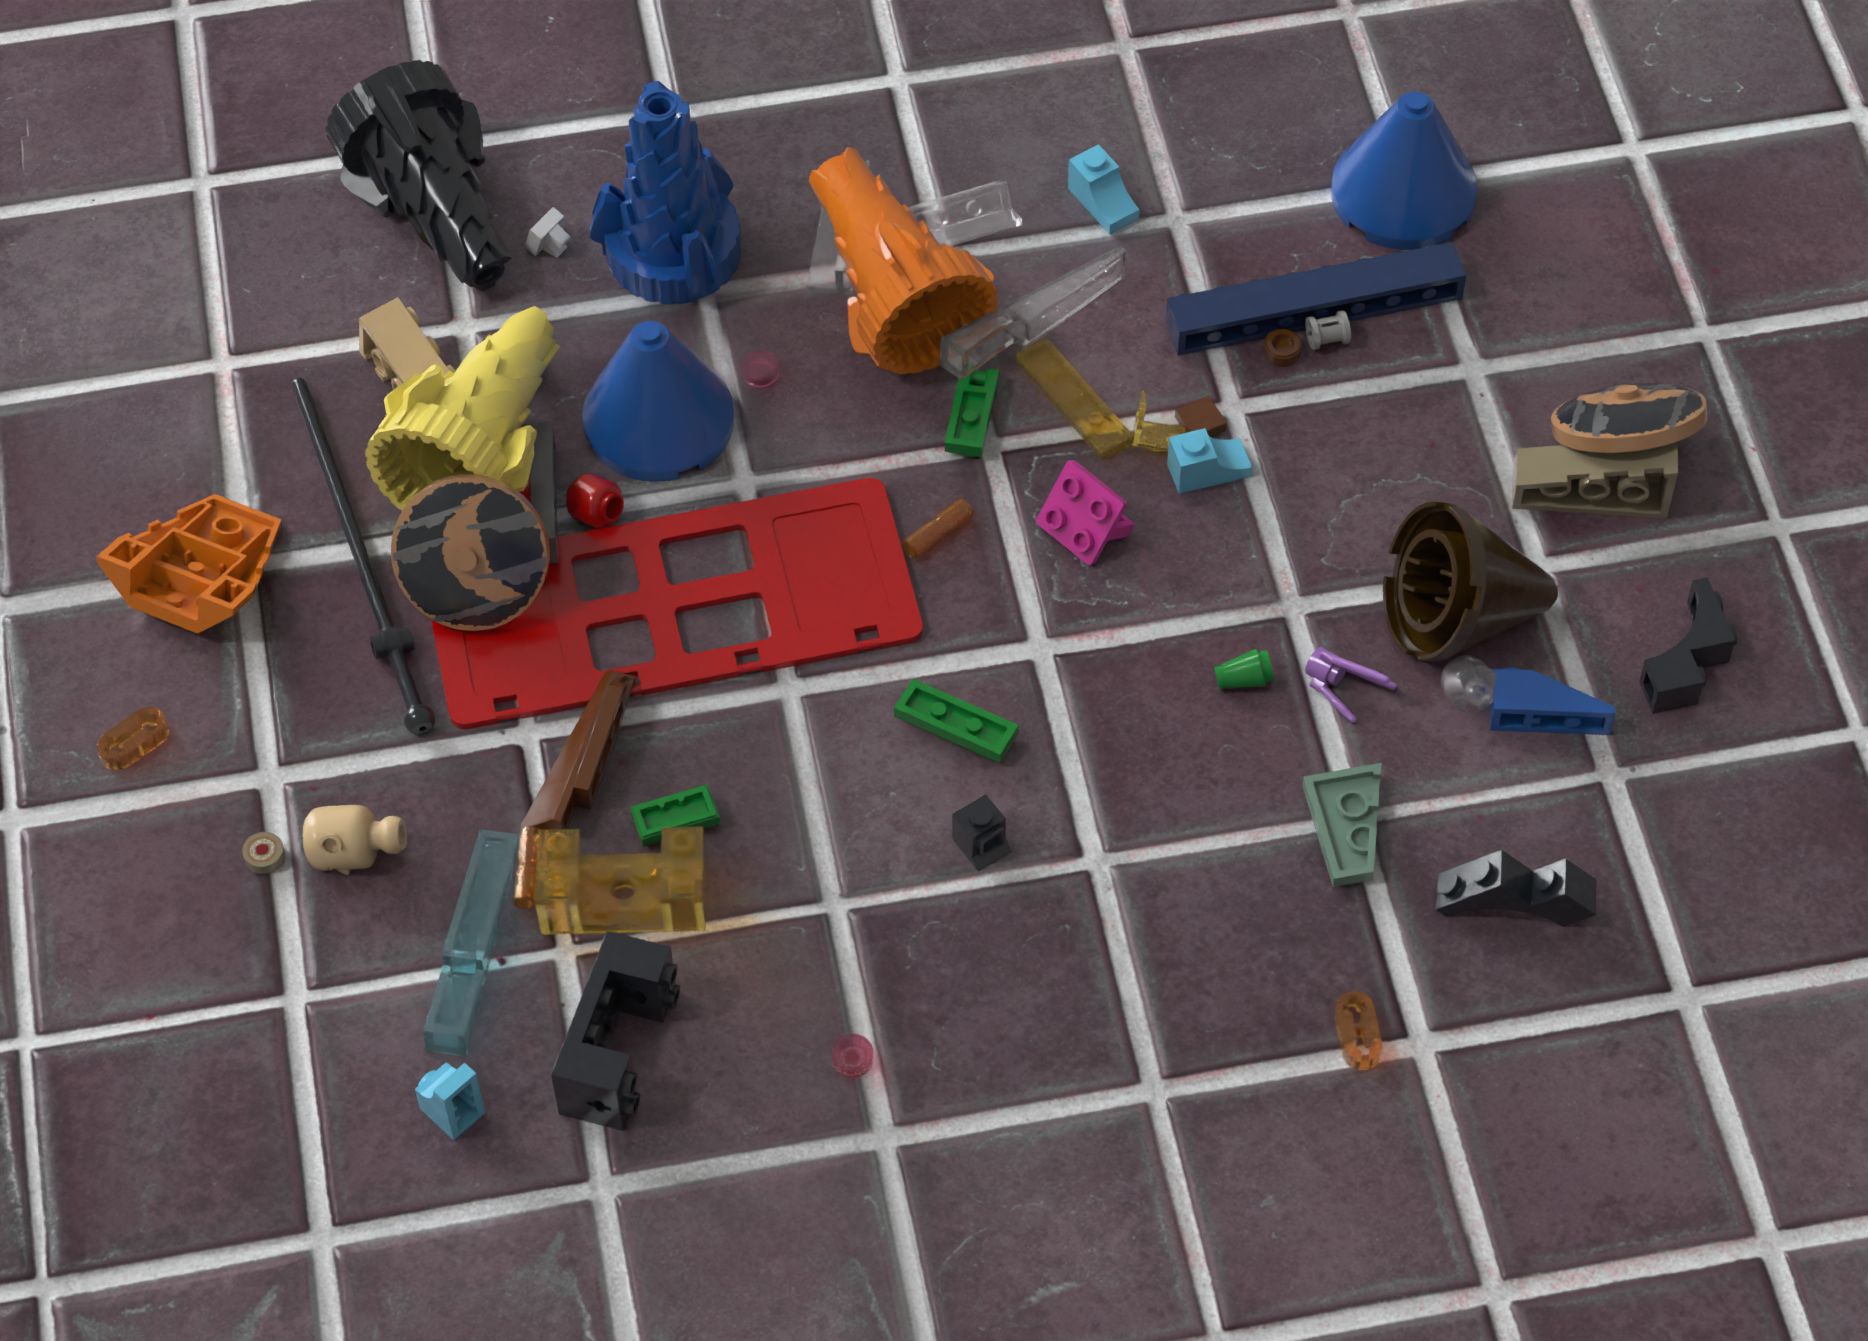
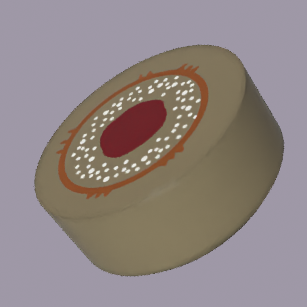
[242,832,285,874]

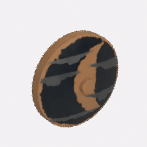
[1551,383,1708,453]
[391,474,550,631]

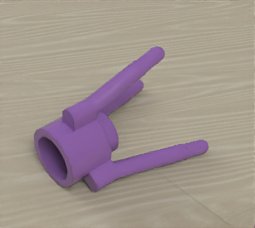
[1305,646,1397,723]

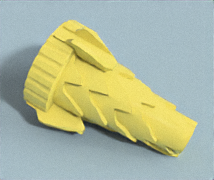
[365,306,560,511]

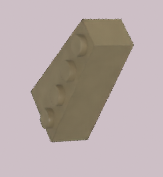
[1512,441,1678,519]

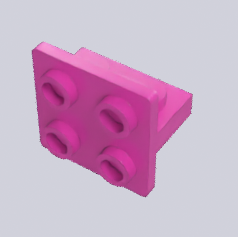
[1036,460,1135,565]

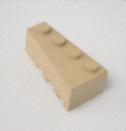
[359,297,455,390]

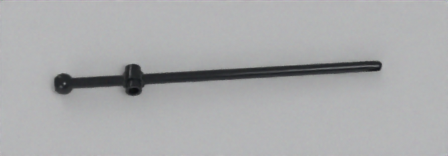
[292,377,435,735]

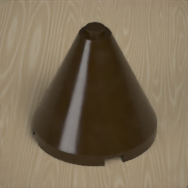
[1383,502,1558,661]

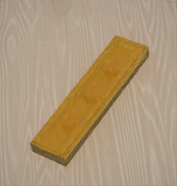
[1016,337,1134,460]

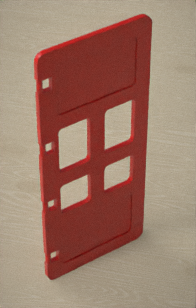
[431,478,923,730]

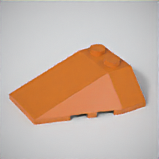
[97,494,281,634]

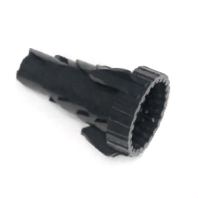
[325,60,512,291]

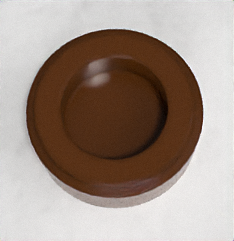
[1263,329,1302,367]

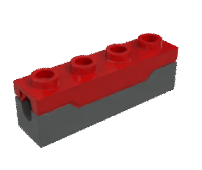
[520,422,558,564]

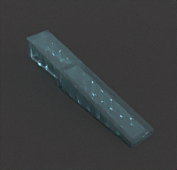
[423,829,520,1057]

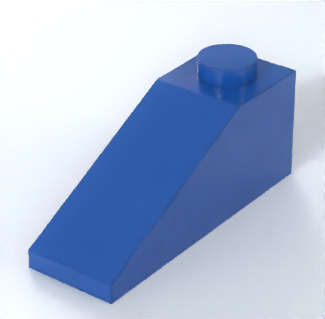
[1489,667,1615,735]

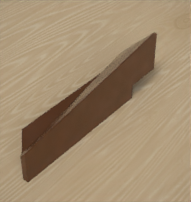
[520,671,636,840]

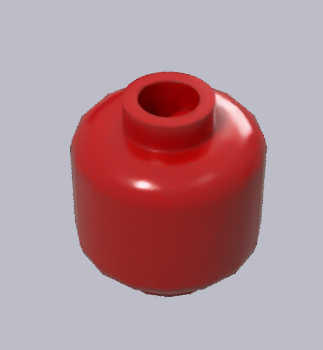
[566,473,624,528]

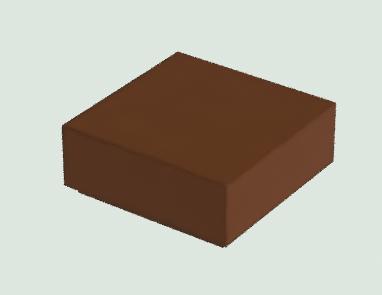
[1175,396,1227,437]

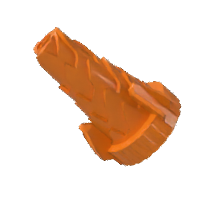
[809,147,998,374]

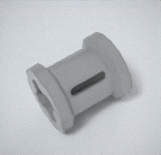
[1305,310,1351,350]

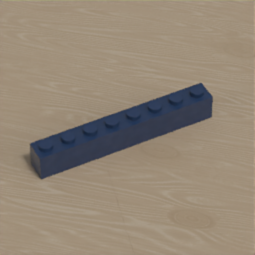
[1166,242,1466,355]

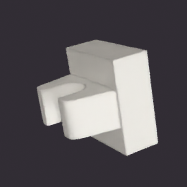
[524,207,570,258]

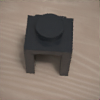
[952,794,1012,872]

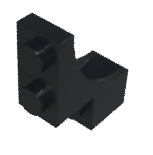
[1639,577,1737,714]
[1435,850,1597,927]

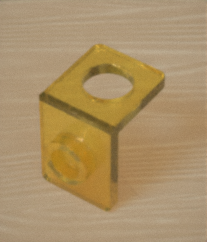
[1133,390,1185,451]

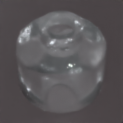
[1440,655,1498,713]

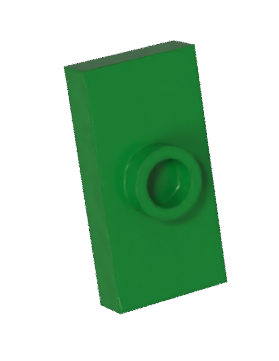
[630,784,720,847]

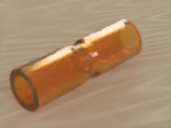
[901,498,974,559]
[513,827,544,909]

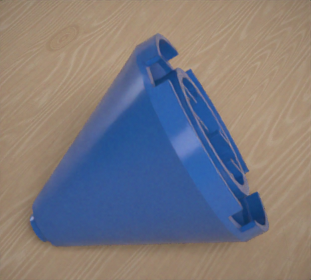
[1331,92,1478,250]
[582,321,734,482]

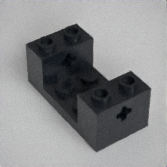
[551,931,680,1131]

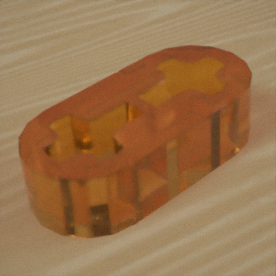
[97,707,169,770]
[1335,991,1382,1070]

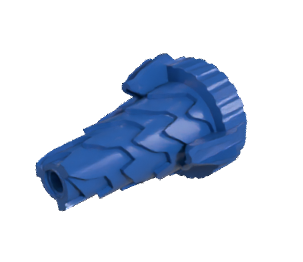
[589,81,742,304]

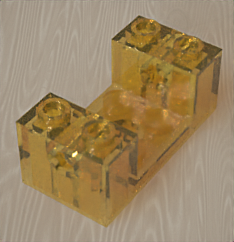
[535,827,707,935]

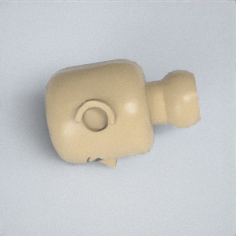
[303,805,407,875]

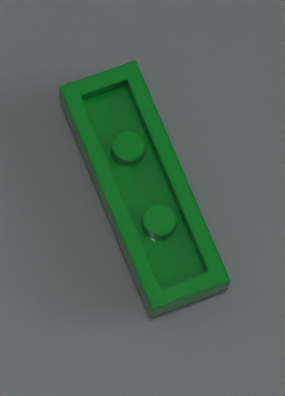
[894,679,1019,763]

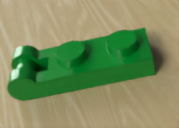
[945,364,1000,457]

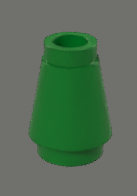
[1214,648,1275,690]

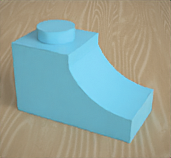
[1068,144,1140,235]
[1167,428,1252,494]
[415,1062,485,1140]

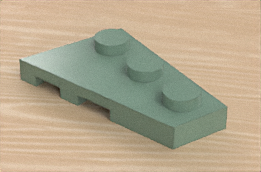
[1302,763,1382,887]

